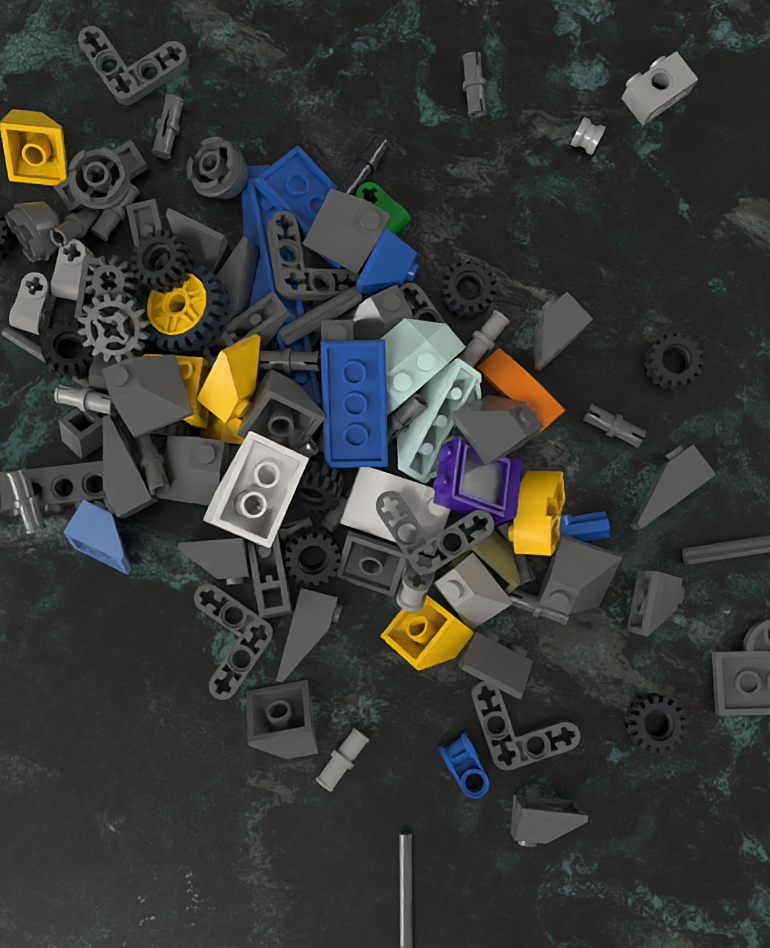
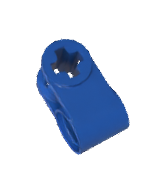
[438,732,489,798]

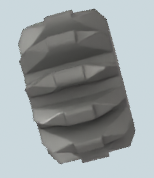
[84,255,140,310]

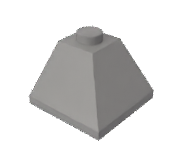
[432,552,513,630]

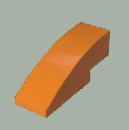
[476,348,565,434]

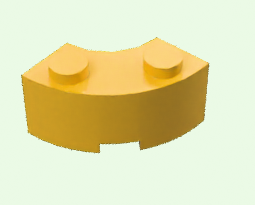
[508,471,565,556]

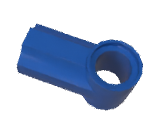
[559,511,610,542]

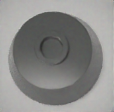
[187,137,249,199]
[69,147,130,209]
[5,201,62,263]

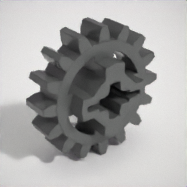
[78,292,150,362]

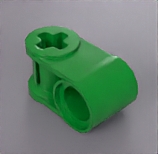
[356,182,411,235]

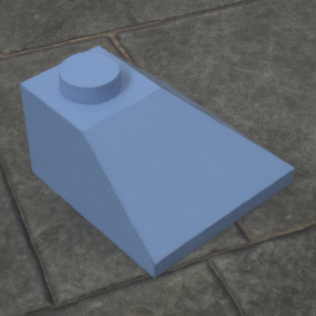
[63,499,132,575]

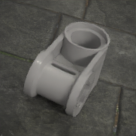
[51,239,95,301]
[9,272,57,335]
[397,554,436,612]

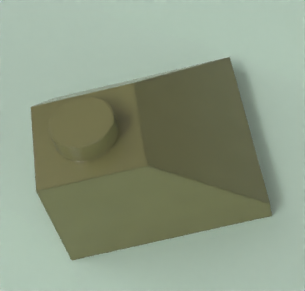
[438,523,521,595]

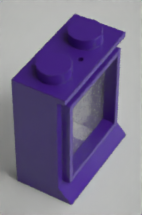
[433,436,522,525]

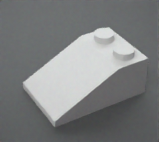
[203,431,309,548]
[340,467,451,556]

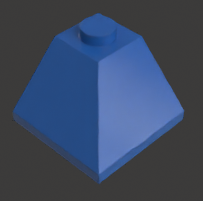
[356,228,420,302]

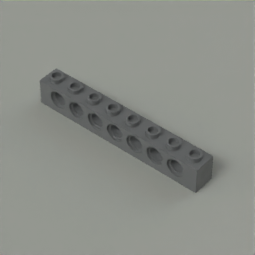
[0,445,241,516]

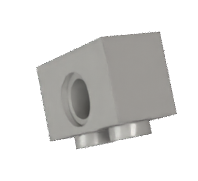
[621,51,698,126]

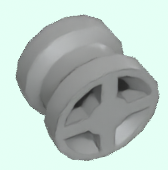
[570,116,606,155]

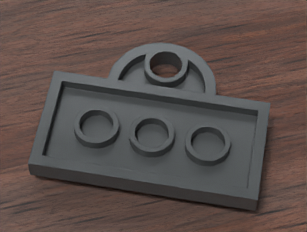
[712,619,770,716]

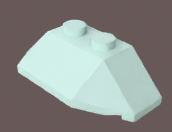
[381,318,466,415]
[397,358,481,483]

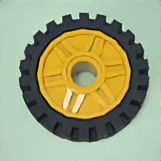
[135,261,231,356]

